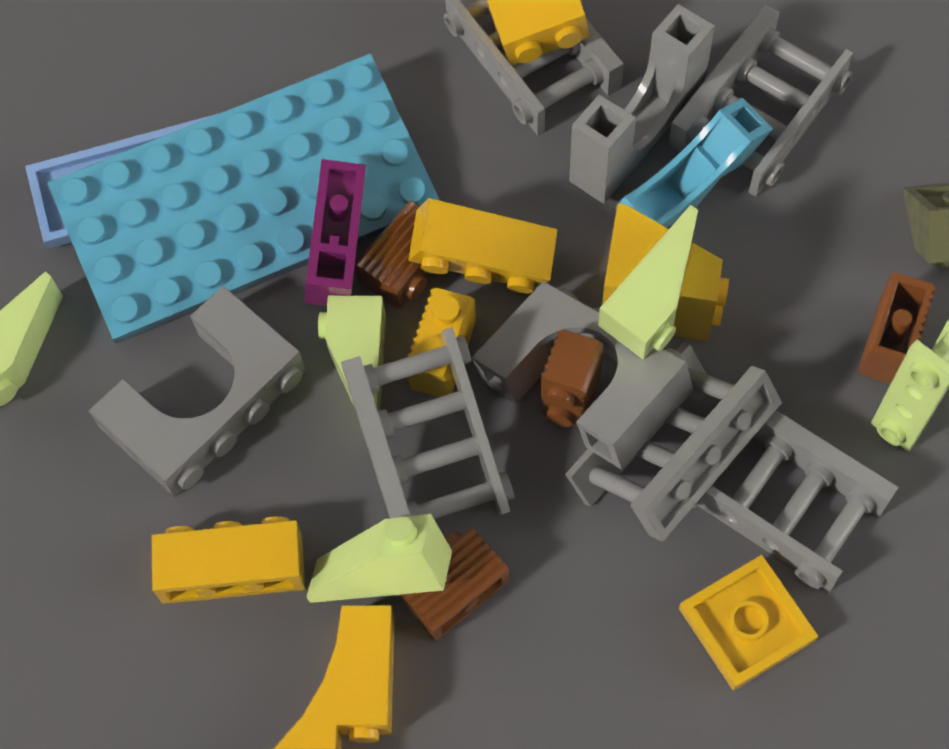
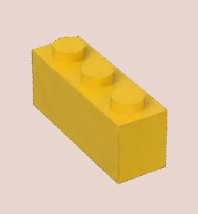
[408,198,558,294]
[152,516,305,604]

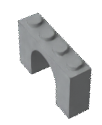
[569,4,715,204]
[472,281,693,470]
[89,286,305,497]

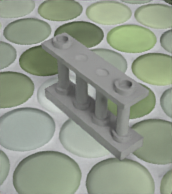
[443,0,624,136]
[669,4,853,197]
[341,327,514,519]
[565,342,782,542]
[692,410,899,592]

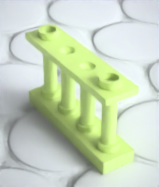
[871,319,949,452]

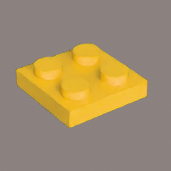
[679,555,819,691]

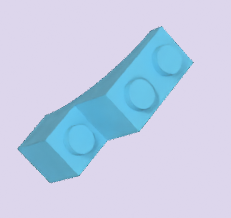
[616,98,773,228]

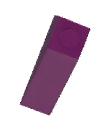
[304,159,366,306]

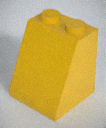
[486,0,590,66]
[602,204,729,341]

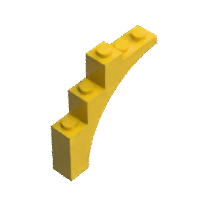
[273,606,395,749]

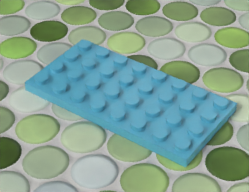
[47,53,440,343]

